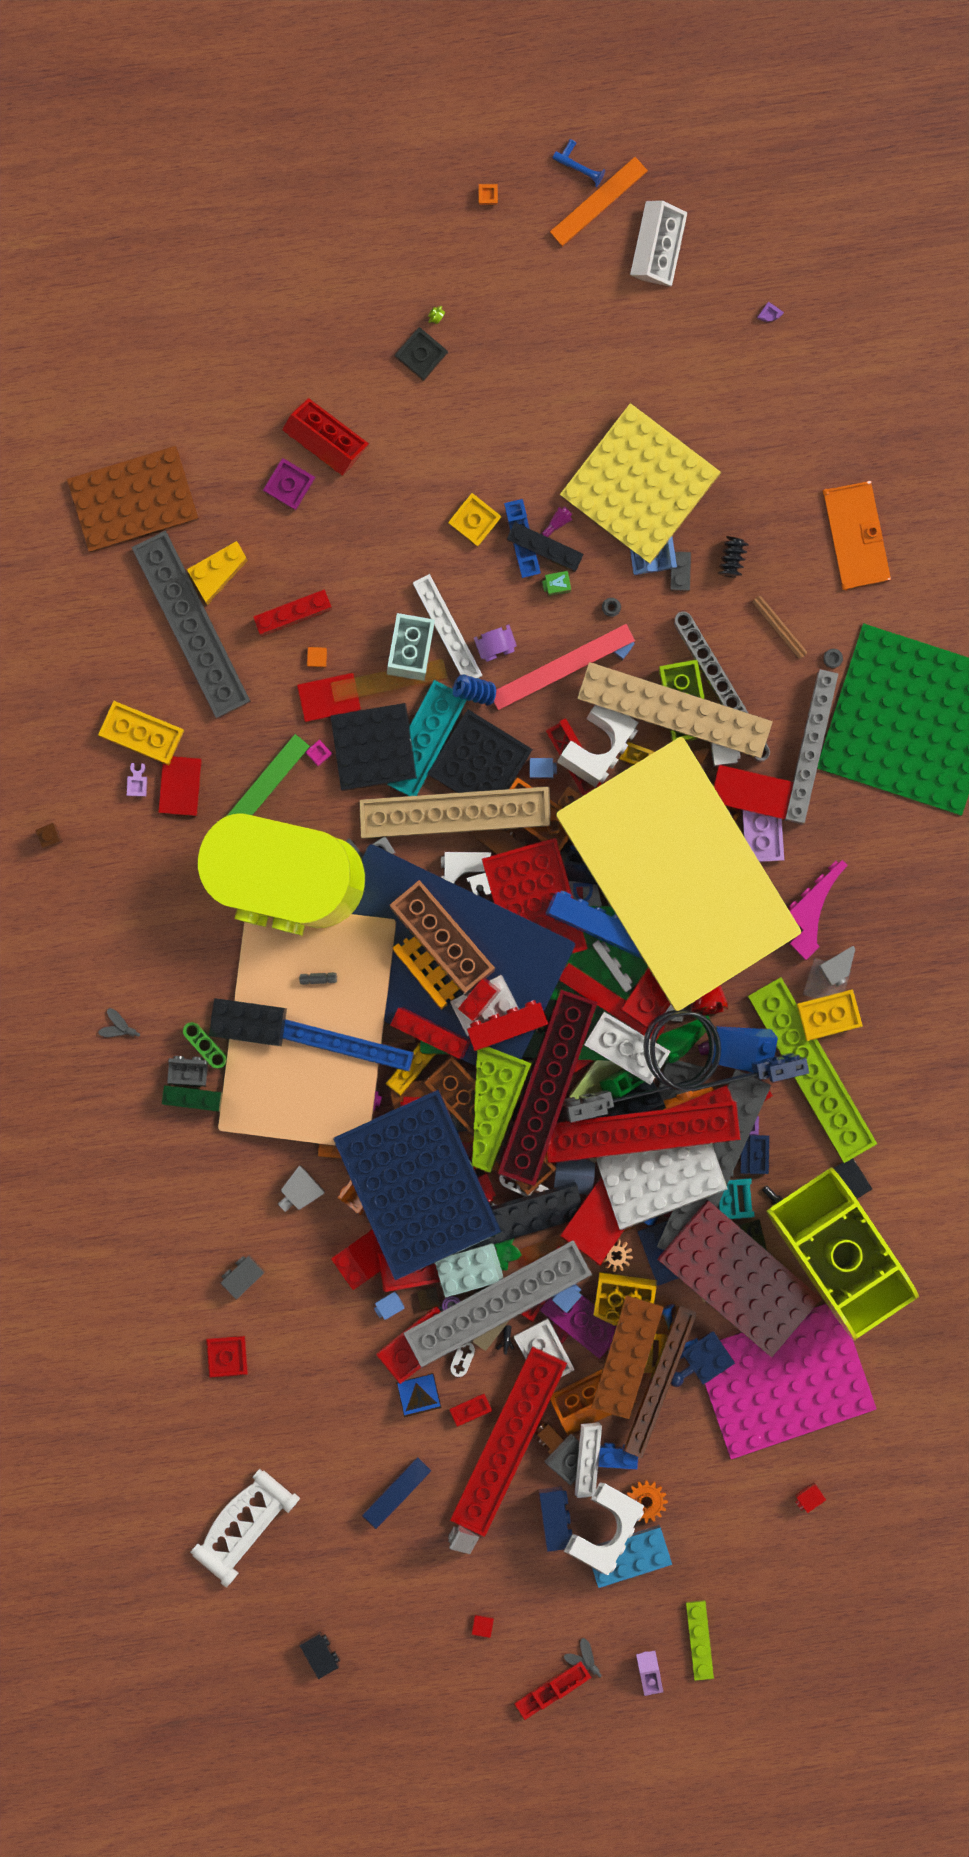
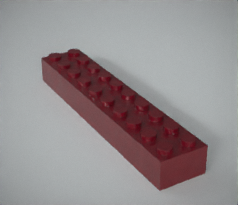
[496,990,598,1187]

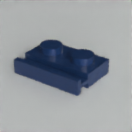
[740,1135,769,1174]

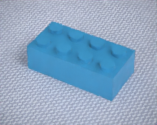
[592,1525,672,1588]

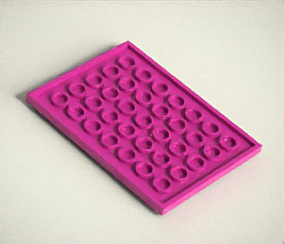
[705,1303,877,1459]

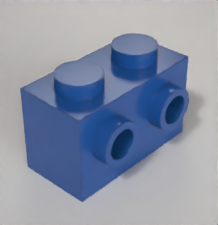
[598,1443,638,1469]

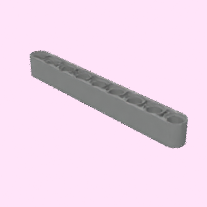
[674,612,770,762]

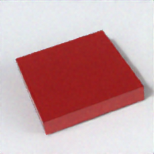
[206,1336,248,1378]

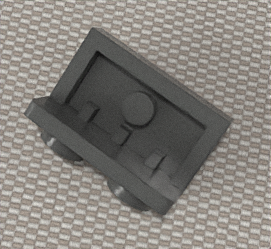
[167,1056,208,1087]

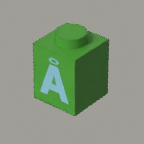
[542,571,571,596]

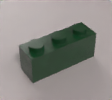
[162,1085,223,1112]

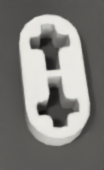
[450,1342,475,1377]

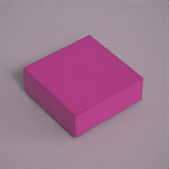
[305,739,332,767]

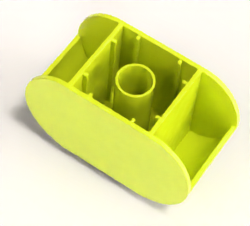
[198,814,365,936]
[766,1167,919,1341]

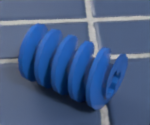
[452,674,496,706]

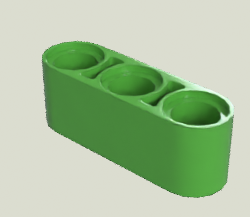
[183,1022,227,1068]

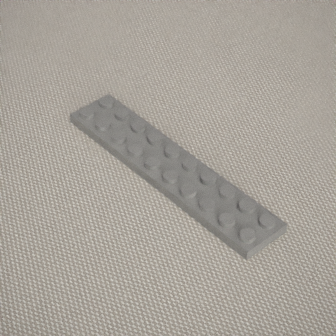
[404,1240,592,1368]

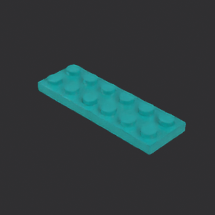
[386,680,467,796]

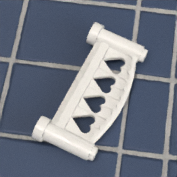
[191,1469,300,1588]

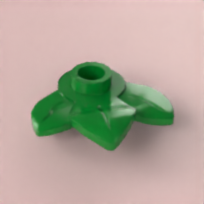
[494,1238,522,1271]

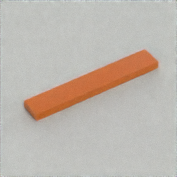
[550,157,648,247]

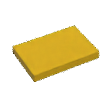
[797,989,863,1041]

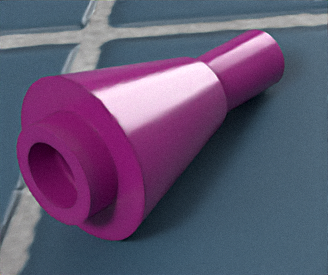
[542,506,573,537]

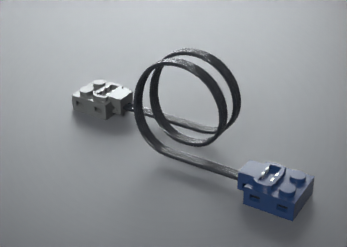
[560,1010,809,1122]

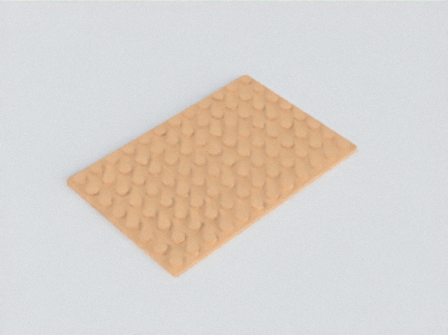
[218,914,396,1146]

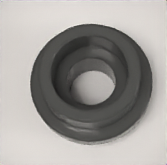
[602,598,621,617]

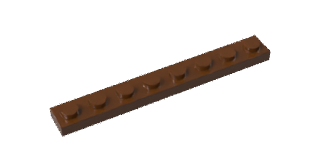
[623,1306,697,1458]

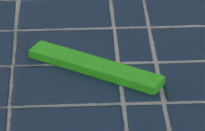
[227,734,310,816]

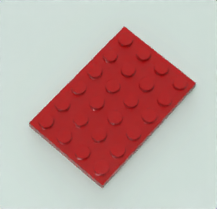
[482,838,588,954]

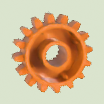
[626,1480,668,1523]

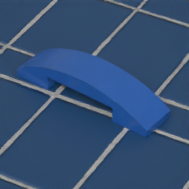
[504,499,541,578]

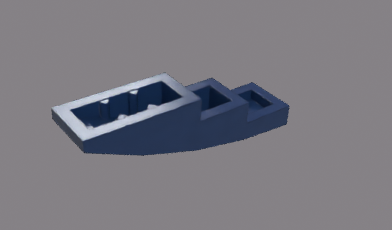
[362,1457,431,1529]

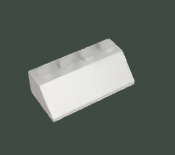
[630,201,687,286]

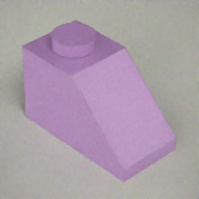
[636,1651,663,1696]

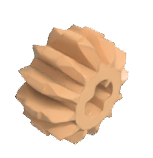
[603,1239,633,1272]

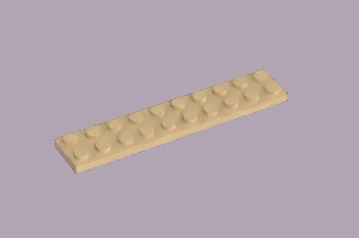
[577,662,773,759]
[360,787,551,839]

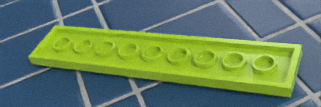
[748,977,877,1163]

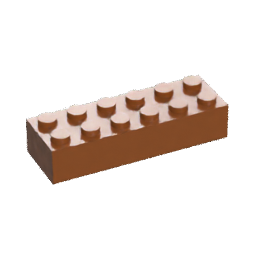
[592,1295,664,1419]

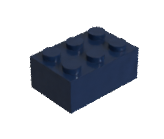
[539,1486,572,1552]

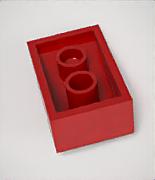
[331,1229,383,1290]

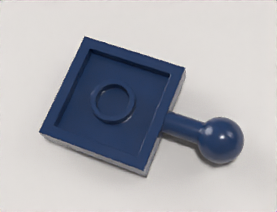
[670,1331,735,1387]

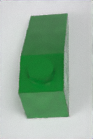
[656,1015,710,1064]
[599,1068,645,1099]

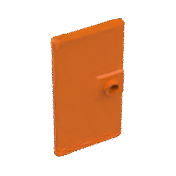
[822,481,891,591]

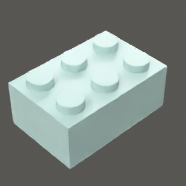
[387,613,435,681]
[435,1243,504,1298]

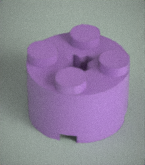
[474,625,517,662]

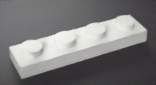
[575,1422,602,1498]

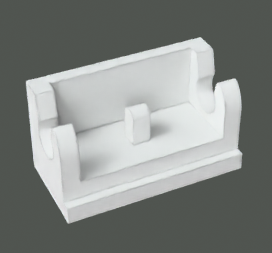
[467,873,492,896]

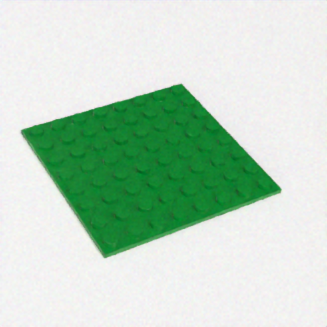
[817,623,969,816]

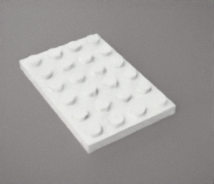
[597,1144,728,1230]

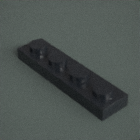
[506,522,584,572]

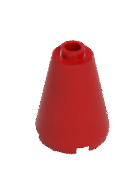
[690,985,728,1015]

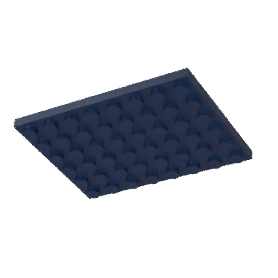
[333,1090,502,1280]

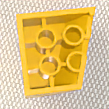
[594,1272,657,1326]

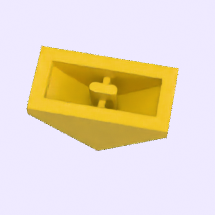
[619,742,654,765]

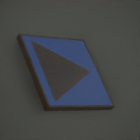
[396,1373,442,1417]

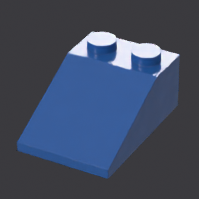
[712,1026,778,1073]

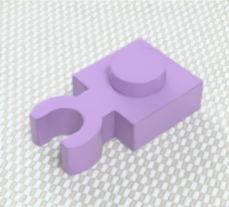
[127,763,147,797]

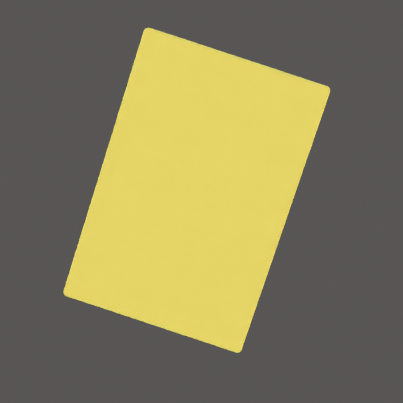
[556,737,801,1011]

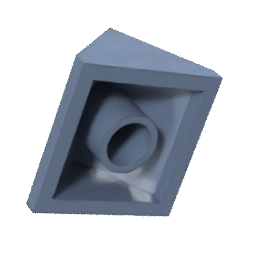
[554,1159,595,1195]

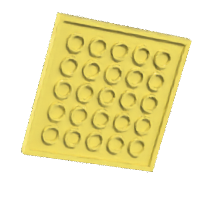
[560,403,721,564]

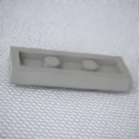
[592,940,633,992]

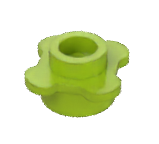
[428,305,445,324]

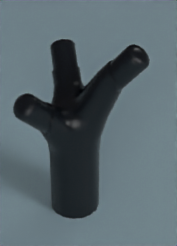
[496,1325,515,1355]

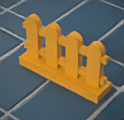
[392,937,460,1010]

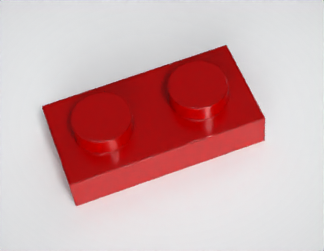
[449,1393,492,1427]

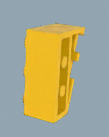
[187,541,248,605]

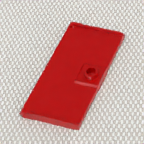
[560,1176,625,1266]

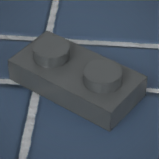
[670,552,691,591]

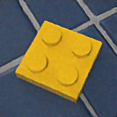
[448,493,502,547]

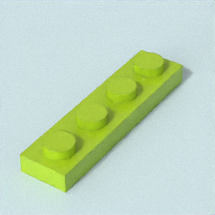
[686,1600,714,1681]

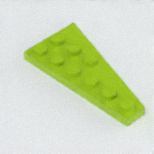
[472,1047,532,1173]

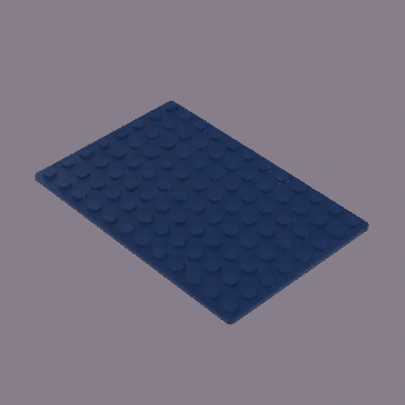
[352,844,575,1066]

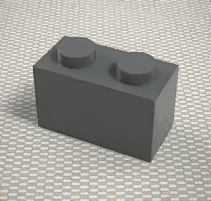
[221,1255,265,1300]

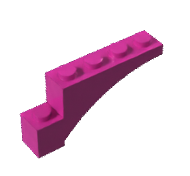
[788,860,848,961]

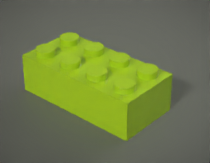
[659,660,704,741]

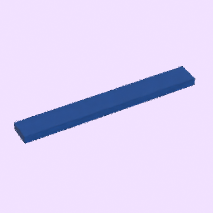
[283,1020,414,1071]

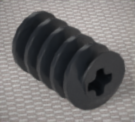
[718,536,749,578]

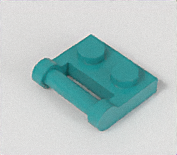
[719,1178,755,1219]

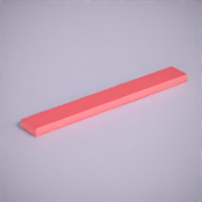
[494,624,635,710]

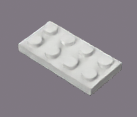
[584,1012,670,1085]

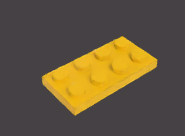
[98,701,184,765]

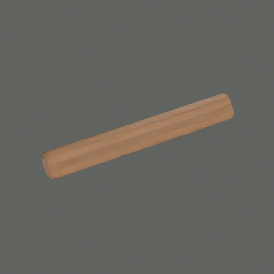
[753,596,807,659]

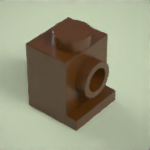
[535,1423,564,1454]

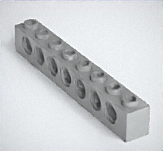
[785,669,838,825]

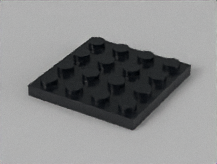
[331,703,417,791]
[428,709,533,793]

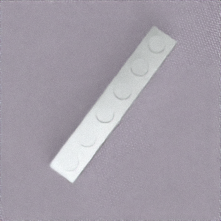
[413,574,483,678]

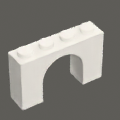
[557,705,638,787]
[441,852,491,883]
[564,1483,644,1575]

